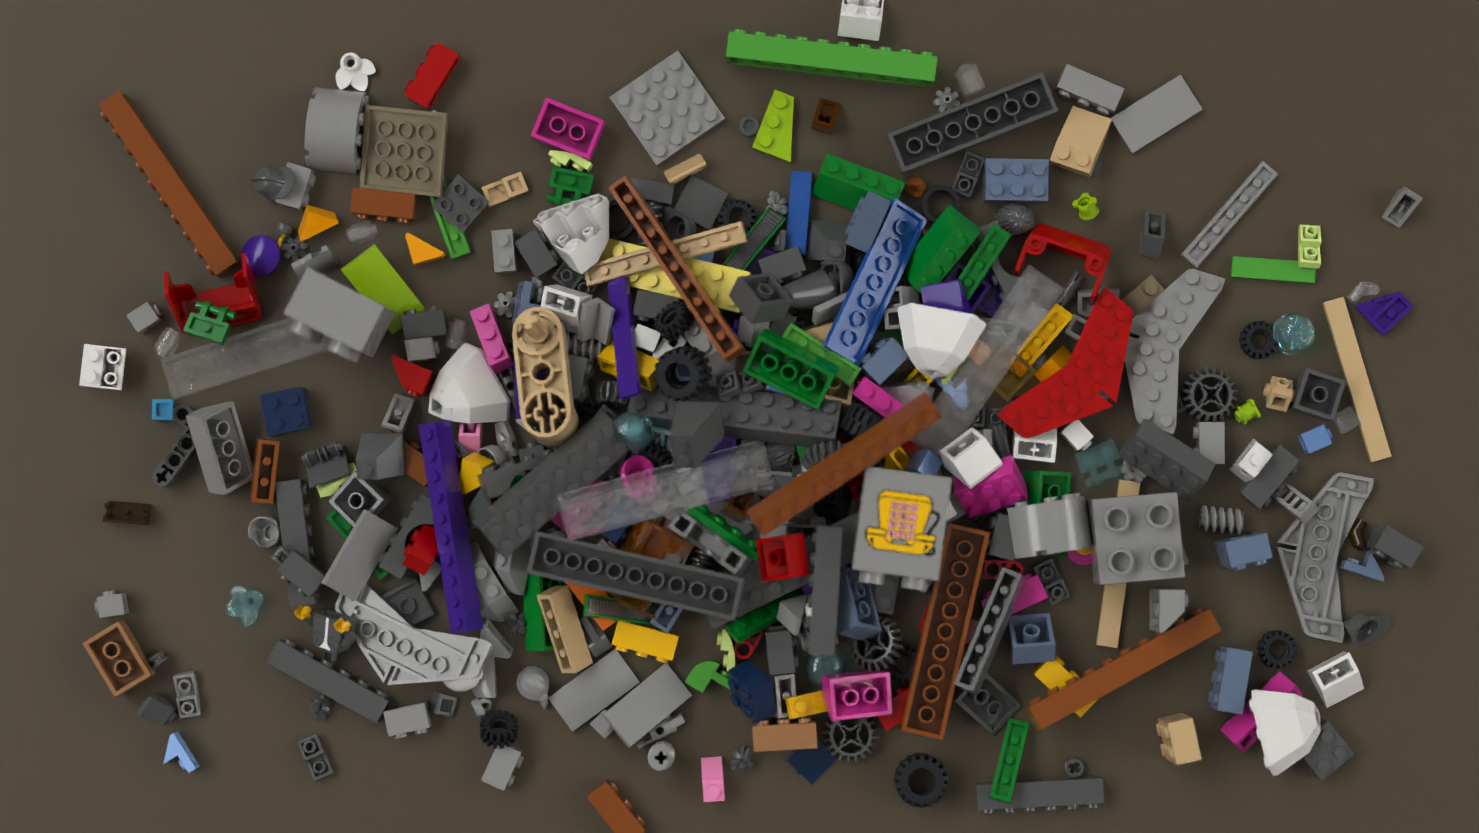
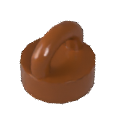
[905,176,927,198]

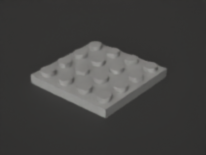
[609,50,725,166]

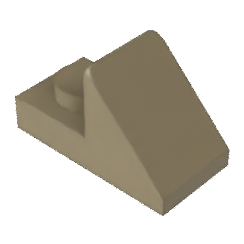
[1122,275,1165,317]

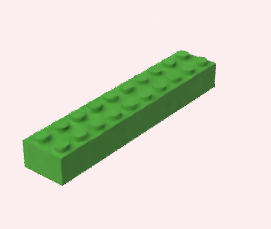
[726,29,938,88]

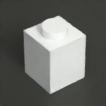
[1059,420,1094,451]

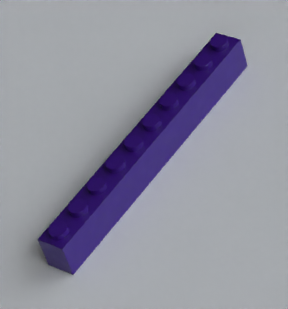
[419,421,483,634]

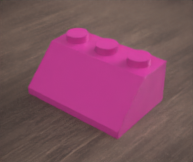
[822,670,892,721]

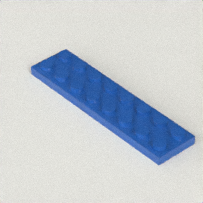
[823,199,928,366]

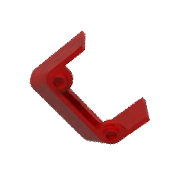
[1014,223,1111,306]
[164,253,262,336]

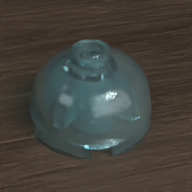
[1273,313,1315,355]
[613,411,653,454]
[804,649,846,687]

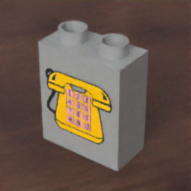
[851,467,952,591]

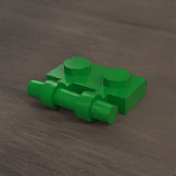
[546,166,594,206]
[183,301,237,345]

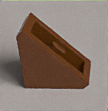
[811,98,840,135]
[720,484,754,523]

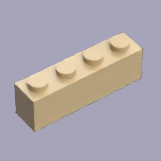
[536,585,593,673]

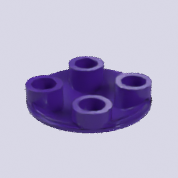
[241,235,280,277]

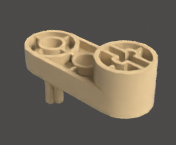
[512,307,579,447]

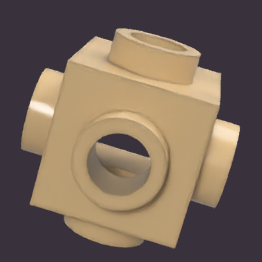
[1263,376,1295,412]

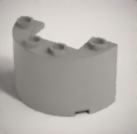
[304,87,369,175]
[1007,493,1093,559]

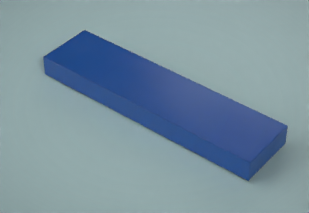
[785,171,813,255]

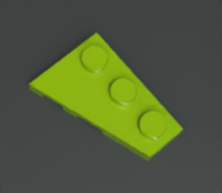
[752,90,794,163]

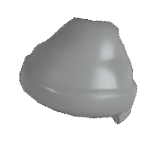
[516,666,549,710]

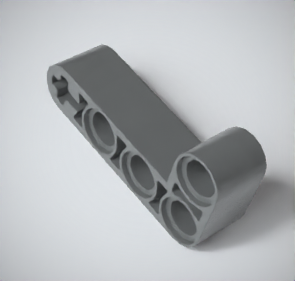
[152,405,196,487]

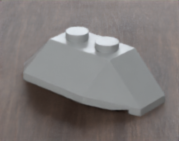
[684,304,739,380]
[492,532,536,596]
[470,540,519,622]

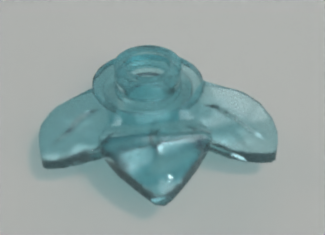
[225,585,263,627]

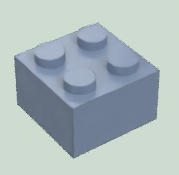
[845,191,891,253]
[858,337,909,385]
[1007,613,1055,664]

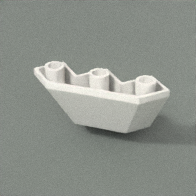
[533,194,609,274]
[897,303,986,379]
[428,343,510,424]
[1249,690,1321,776]

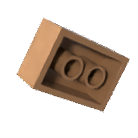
[82,620,156,697]
[752,716,817,752]

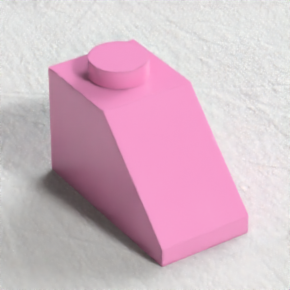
[458,422,483,454]
[701,756,725,802]

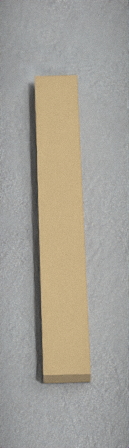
[584,221,748,287]
[1322,297,1392,462]
[1096,479,1140,648]

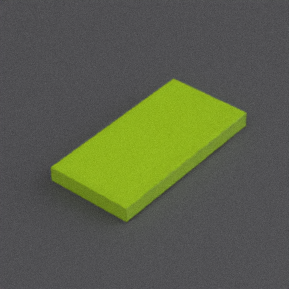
[341,244,425,334]

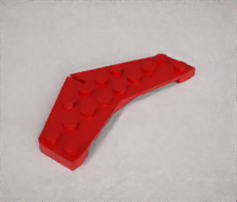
[996,287,1133,438]

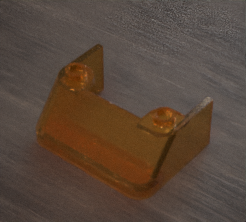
[607,515,694,620]

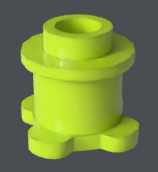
[1072,192,1099,220]
[1233,399,1261,425]

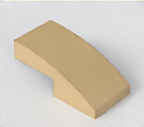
[481,172,529,208]

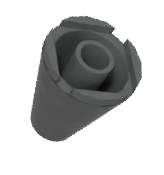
[782,270,837,311]

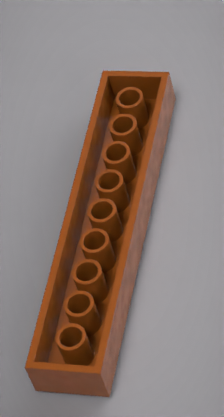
[900,523,990,740]

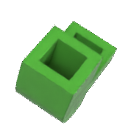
[685,660,730,693]

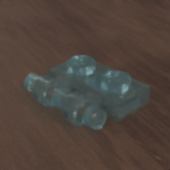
[1073,439,1124,487]

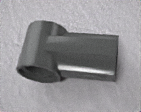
[579,616,613,658]

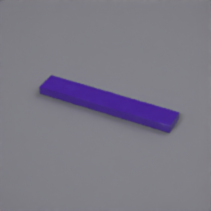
[608,276,641,400]

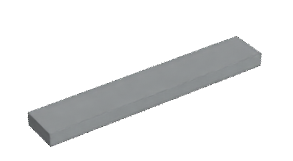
[1181,161,1278,268]

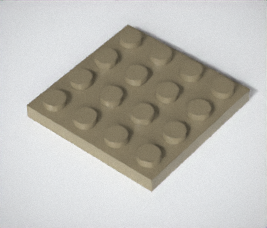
[360,105,449,197]

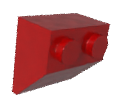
[391,355,436,398]
[756,532,810,581]

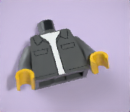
[294,605,357,661]

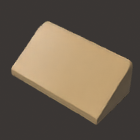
[664,154,707,185]

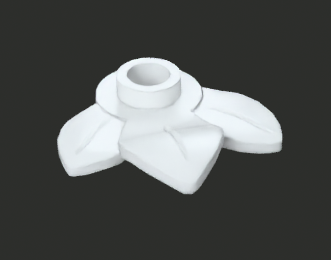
[336,52,376,92]

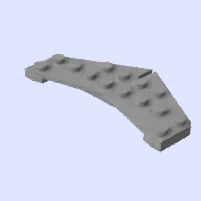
[1125,269,1225,436]
[1275,472,1374,643]
[335,584,494,685]

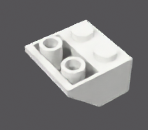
[838,0,884,41]
[541,284,593,334]
[79,344,127,390]
[940,427,1003,489]
[1011,428,1057,463]
[1307,651,1364,708]

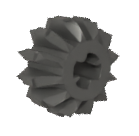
[595,380,630,408]

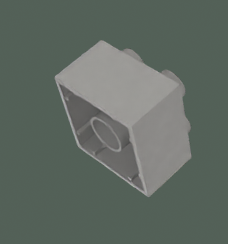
[284,267,395,363]
[1086,492,1185,585]

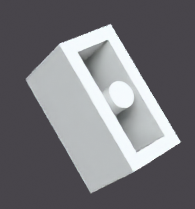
[634,324,662,354]

